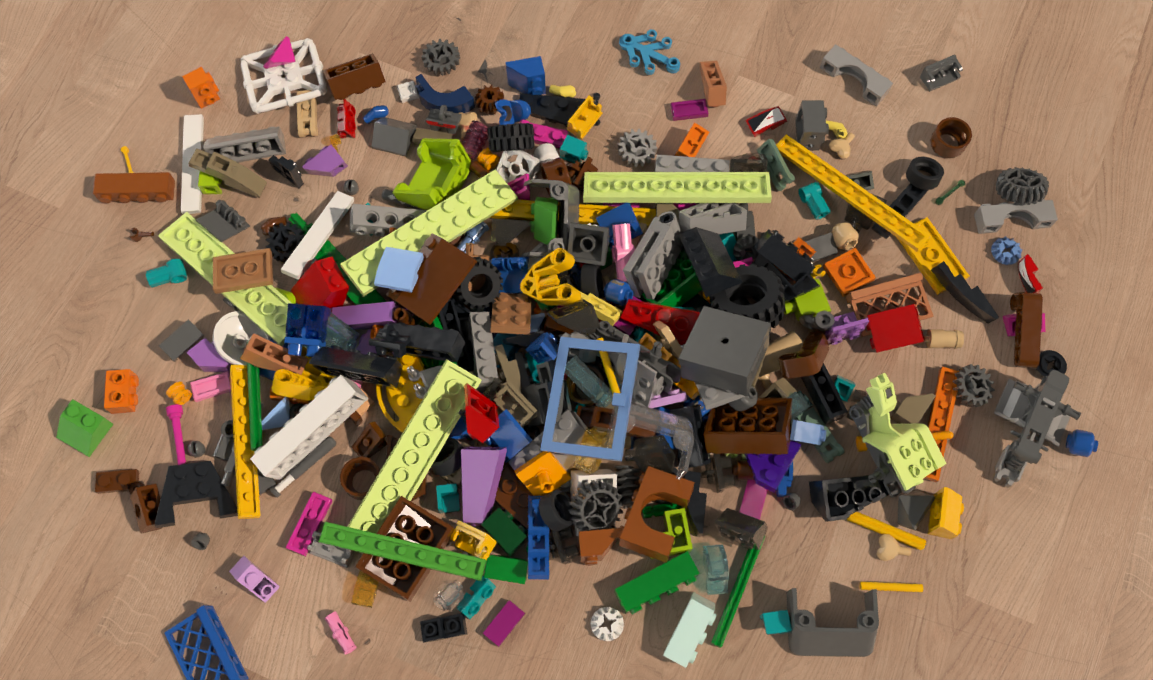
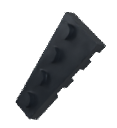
[519,93,585,128]

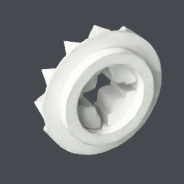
[591,607,624,641]

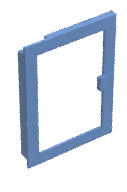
[540,337,640,462]

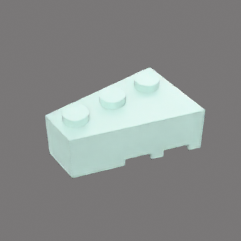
[663,592,717,668]

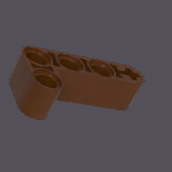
[1010,292,1043,368]
[778,330,829,379]

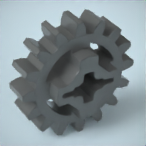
[422,39,460,76]
[953,364,995,407]

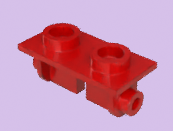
[337,99,356,138]

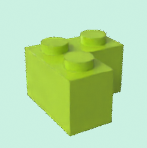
[650,508,693,559]

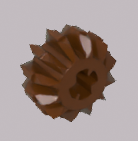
[475,84,505,115]

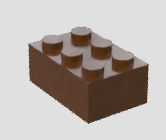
[323,53,386,100]

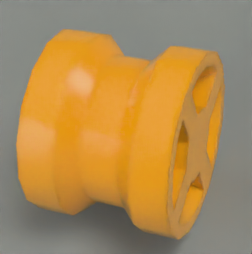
[477,147,500,170]
[166,381,192,405]

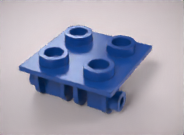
[596,203,643,250]
[489,257,529,293]

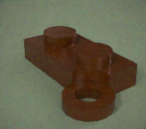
[95,469,145,495]

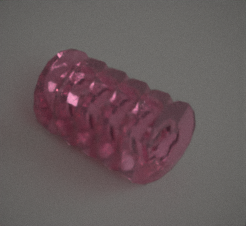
[461,120,488,161]

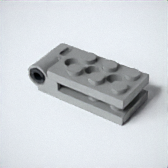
[623,211,683,300]

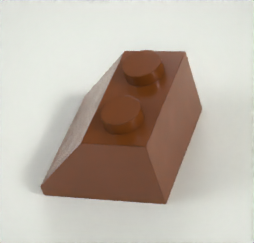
[578,528,620,566]

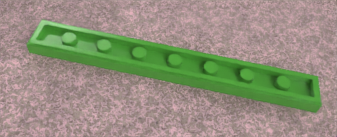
[319,522,487,581]

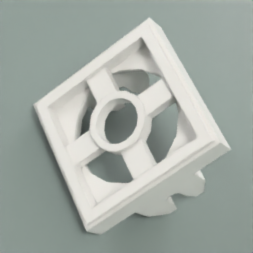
[496,150,540,183]

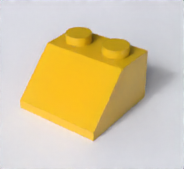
[927,487,964,539]

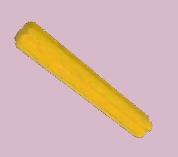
[847,512,926,550]

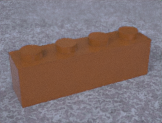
[93,172,175,203]

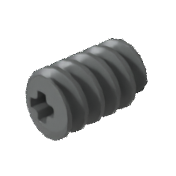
[615,465,640,509]

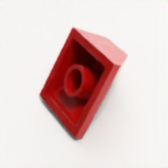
[464,383,499,443]

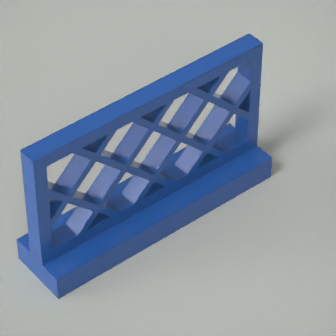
[164,605,249,680]

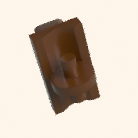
[567,157,598,192]

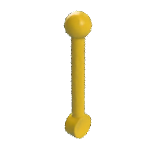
[121,146,134,173]

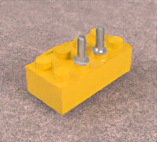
[376,355,428,433]

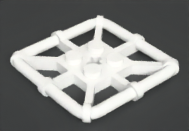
[240,38,327,114]

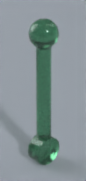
[935,180,965,205]

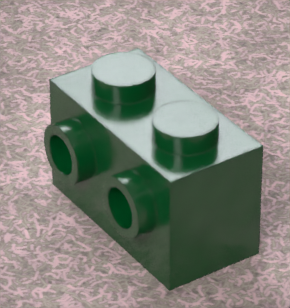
[481,508,528,557]

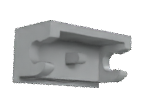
[308,531,355,568]

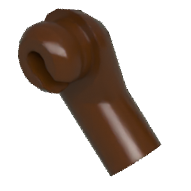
[261,216,287,235]

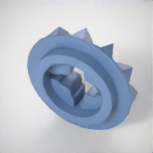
[991,236,1022,265]

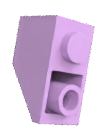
[229,556,280,603]

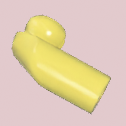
[549,85,576,98]
[826,120,847,139]

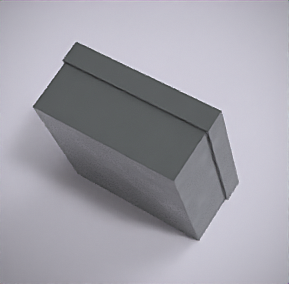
[679,306,771,396]

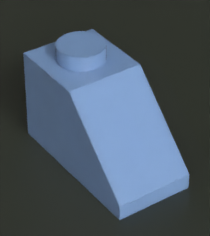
[790,420,826,446]

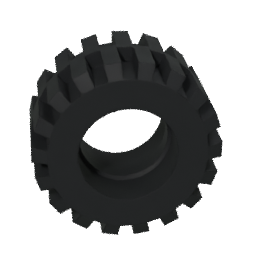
[487,123,535,152]
[455,256,503,309]

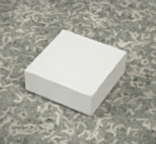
[396,81,419,103]

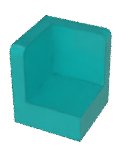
[436,483,460,514]
[760,610,792,635]

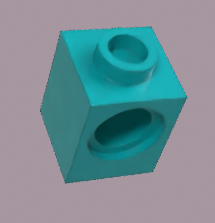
[560,135,589,166]

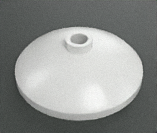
[213,311,271,365]

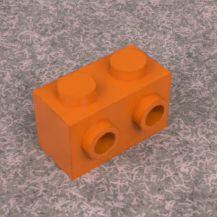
[182,67,220,109]
[104,369,139,414]

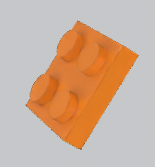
[823,248,876,297]

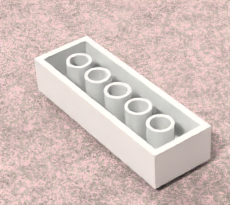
[250,375,369,480]

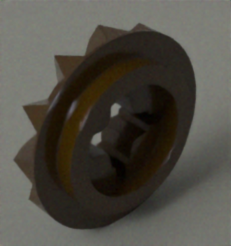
[490,241,519,260]

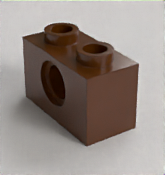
[130,484,163,534]

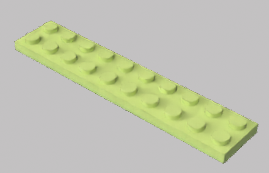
[341,169,518,296]
[583,172,772,203]
[158,212,310,346]
[347,359,482,534]

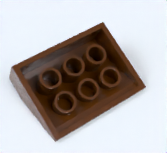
[386,233,477,325]
[704,398,792,455]
[355,496,454,602]

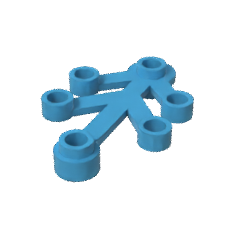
[619,29,680,75]

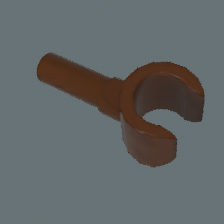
[129,228,154,242]

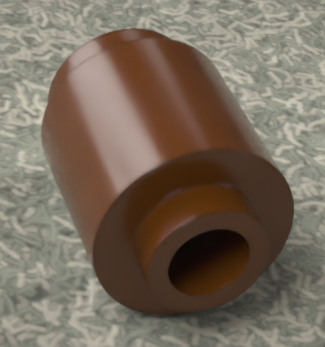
[732,460,754,480]

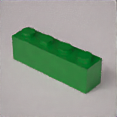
[614,551,700,615]

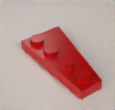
[620,299,701,345]

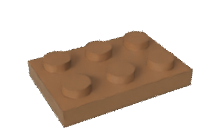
[213,248,273,294]
[491,292,531,335]

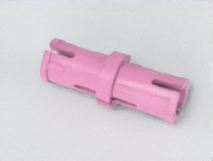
[324,611,357,655]

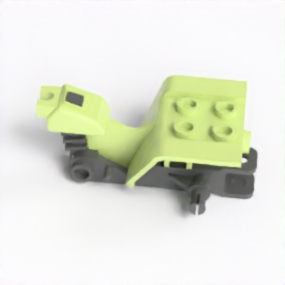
[849,373,947,497]

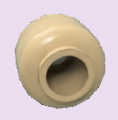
[832,222,859,250]

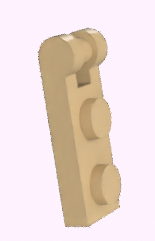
[297,90,318,138]

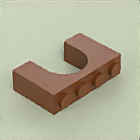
[617,466,695,563]

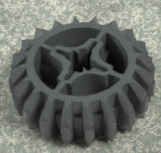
[996,167,1049,205]
[568,480,624,531]

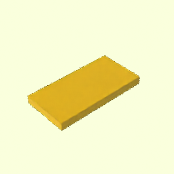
[896,217,970,295]

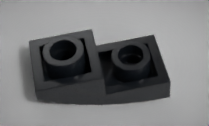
[420,613,468,643]

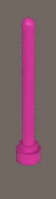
[166,404,186,465]

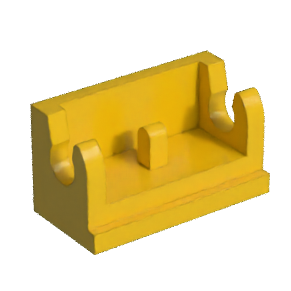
[567,95,603,140]
[450,520,497,560]

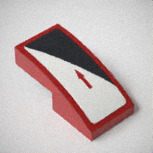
[745,106,788,137]
[1018,254,1043,293]

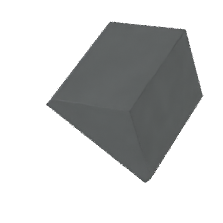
[372,117,417,157]
[568,222,610,266]

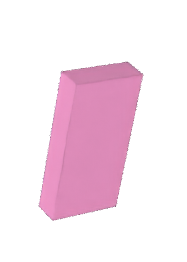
[190,371,231,402]

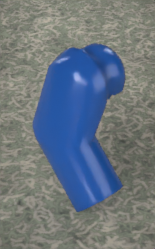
[363,105,389,124]

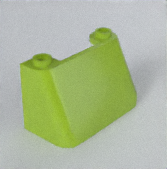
[393,138,471,211]

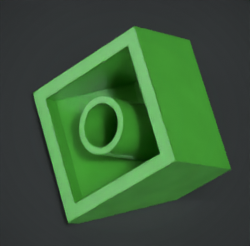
[531,197,558,245]
[56,399,113,457]

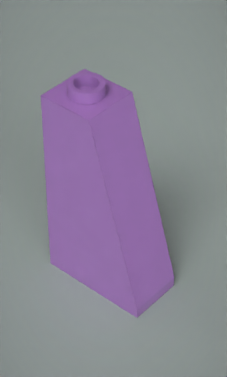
[330,302,402,330]
[461,447,507,526]

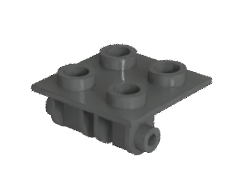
[196,200,250,242]

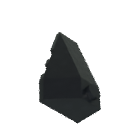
[809,475,889,522]

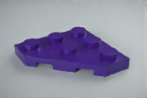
[745,440,801,493]

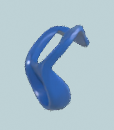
[495,99,531,125]

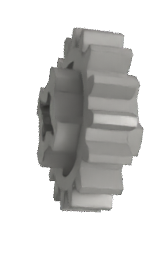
[618,129,657,167]

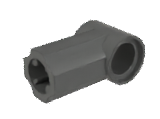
[213,420,234,461]

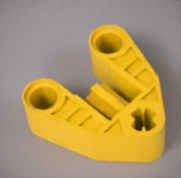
[520,248,581,305]
[271,346,335,401]

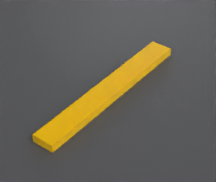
[230,365,260,519]

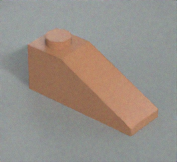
[700,61,727,107]
[240,333,308,375]

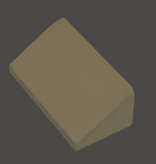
[413,128,452,145]

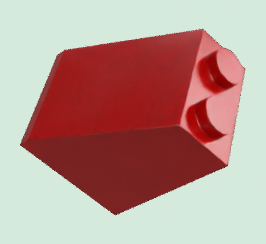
[290,257,349,321]
[866,304,925,353]

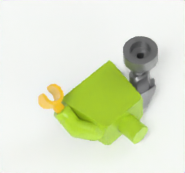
[784,264,834,331]

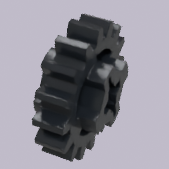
[266,222,304,263]

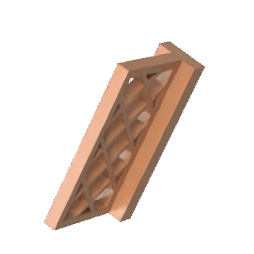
[845,273,934,338]

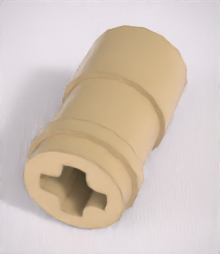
[924,329,964,349]

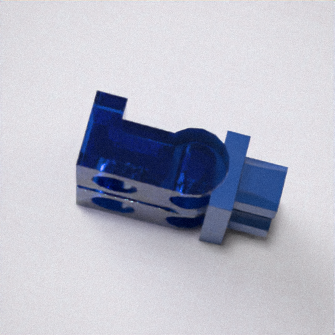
[284,303,331,357]

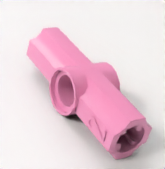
[612,224,635,282]

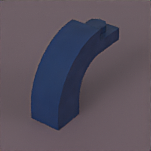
[415,74,475,113]

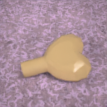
[458,112,477,140]
[829,133,855,159]
[877,534,911,561]

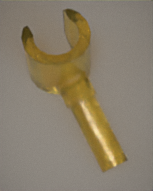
[329,134,342,152]

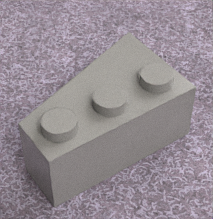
[679,203,747,234]

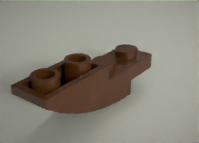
[577,406,658,440]

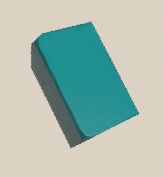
[834,375,855,402]

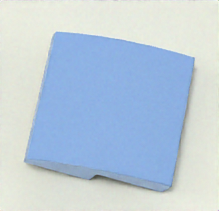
[374,247,424,292]

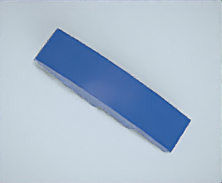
[528,496,549,580]

